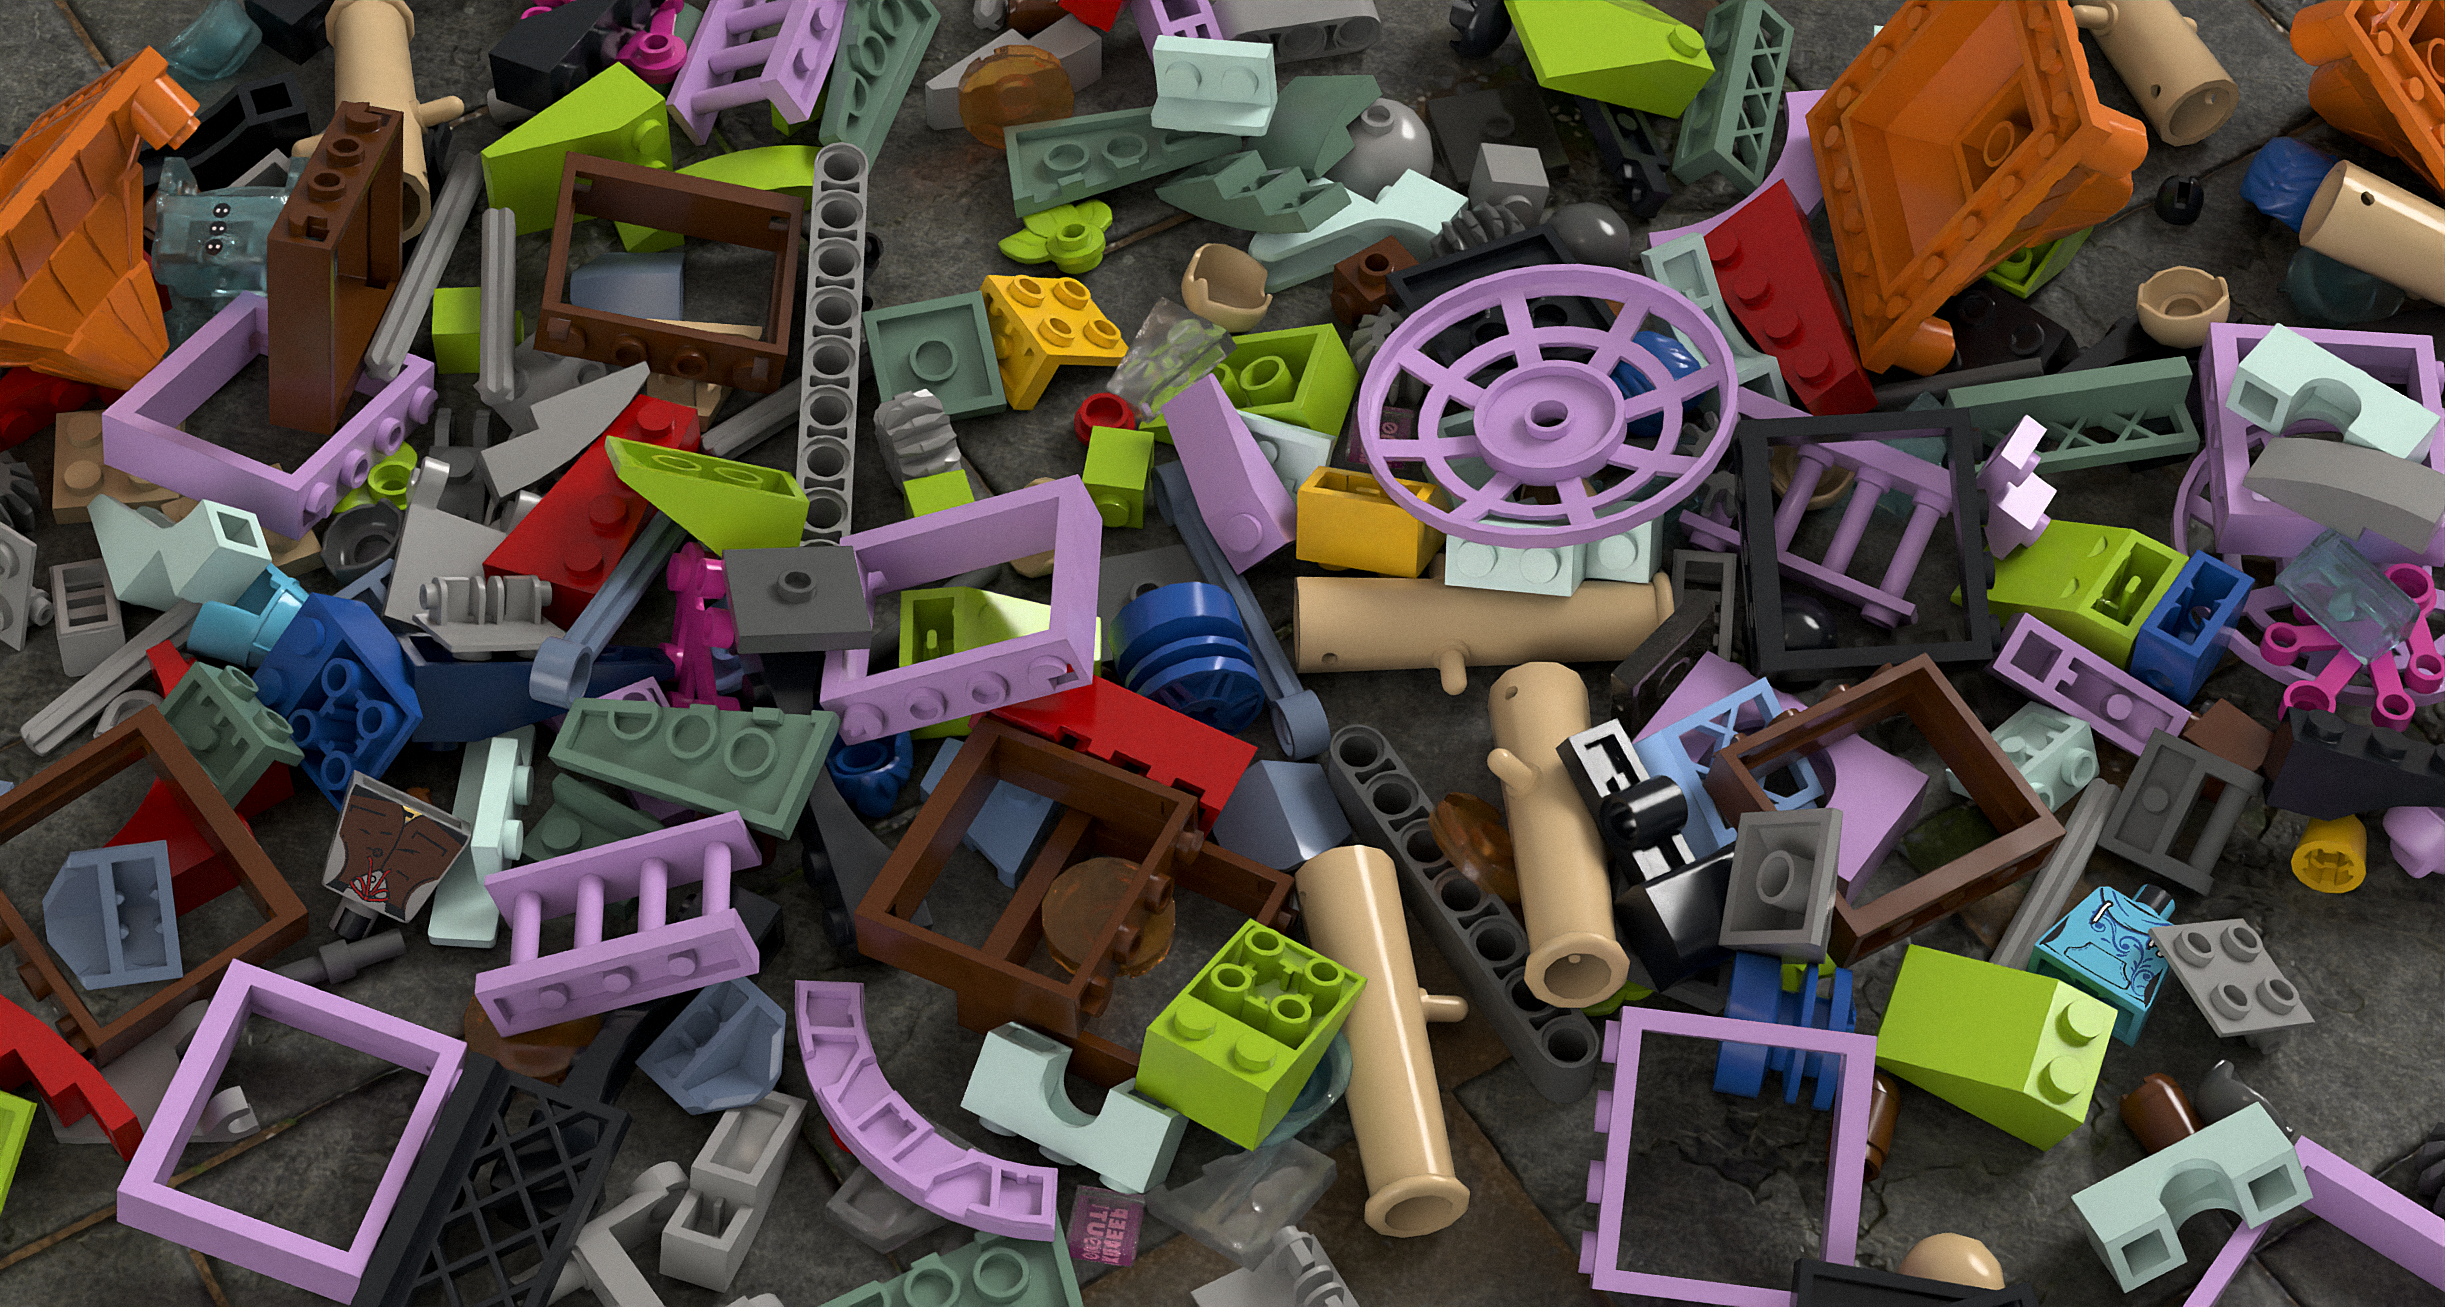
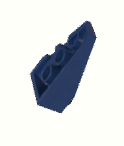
[393,633,675,751]

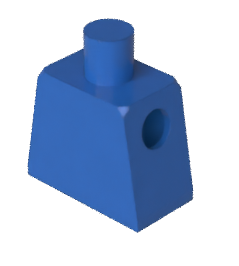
[2129,549,2255,706]

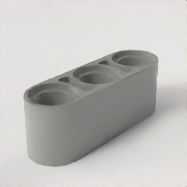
[1211,0,1383,64]

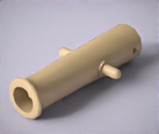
[292,0,464,243]
[2069,0,2240,147]
[2299,160,2445,307]
[1293,553,1675,695]
[1487,662,1630,1008]
[1294,845,1470,1238]

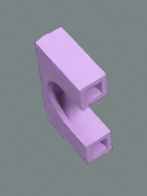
[1631,650,1930,906]

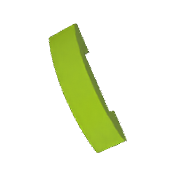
[611,145,822,253]

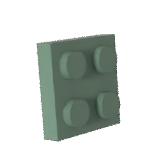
[861,290,1007,422]

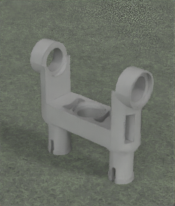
[508,1161,784,1307]

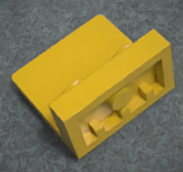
[978,275,1135,410]

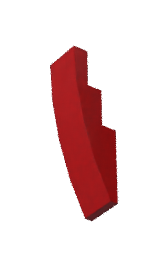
[0,994,144,1163]

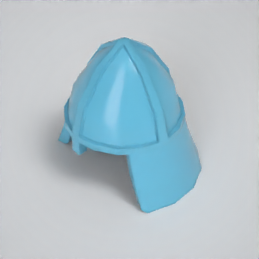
[186,562,309,669]

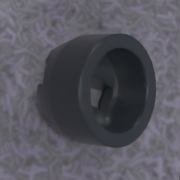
[2154,174,2204,226]

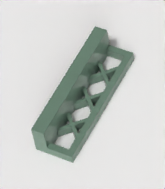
[1671,0,1794,197]
[1941,356,2200,476]

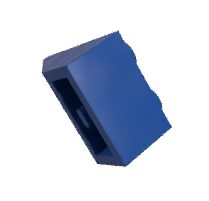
[251,592,423,813]

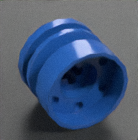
[1107,582,1265,736]
[1712,949,1856,1112]

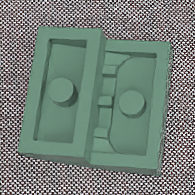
[1243,75,1383,179]

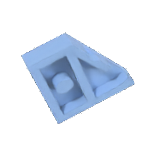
[920,736,1061,889]

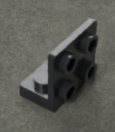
[1903,277,2079,399]

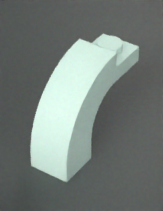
[1640,232,1791,420]

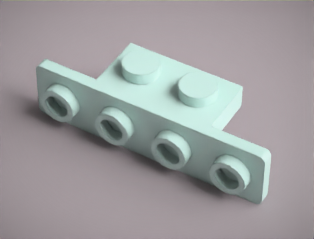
[428,724,536,948]

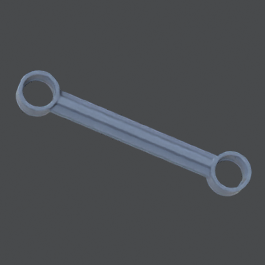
[1150,459,1331,762]
[529,509,693,710]

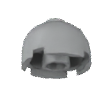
[1322,97,1433,202]

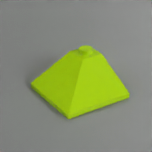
[1503,0,1715,119]

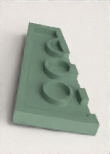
[818,0,941,175]
[1003,106,1242,219]
[548,697,842,841]
[818,1208,1084,1307]

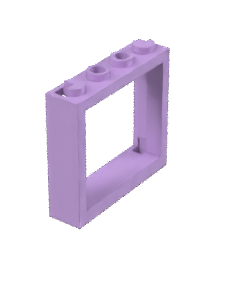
[102,290,438,541]
[2198,322,2445,567]
[819,474,1103,746]
[117,958,467,1305]
[1578,1006,1878,1307]
[2183,1135,2445,1307]

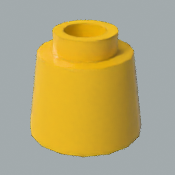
[2291,814,2367,894]

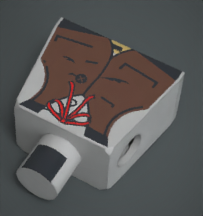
[321,770,471,941]

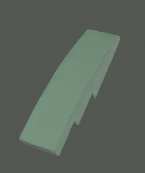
[1154,150,1352,234]

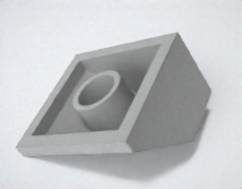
[1718,808,1843,965]

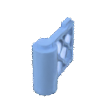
[1632,677,1825,860]

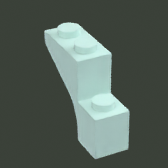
[1248,169,1469,293]
[87,494,272,612]
[1445,500,1664,597]

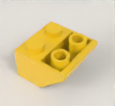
[1296,466,1452,579]

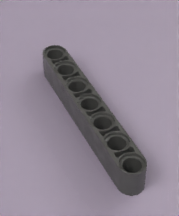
[1328,724,1599,1104]

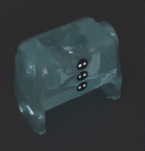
[152,157,318,297]

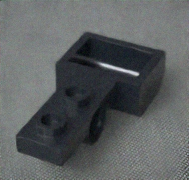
[1555,719,1736,994]

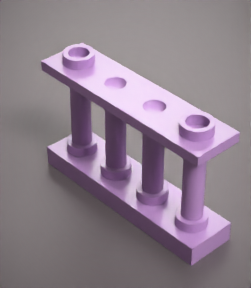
[666,0,848,146]
[1679,386,1953,631]
[475,810,762,1038]

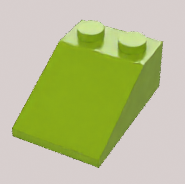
[480,61,674,236]
[1138,323,1360,450]
[604,435,810,557]
[1874,944,2118,1152]

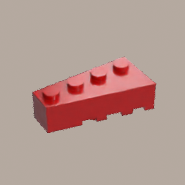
[1703,178,1879,416]
[482,394,701,631]
[967,664,1258,840]

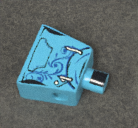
[2026,884,2175,1048]

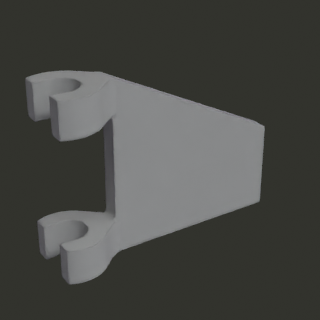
[380,456,543,633]
[41,999,261,1144]

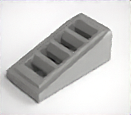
[1665,549,1737,673]
[49,558,127,677]

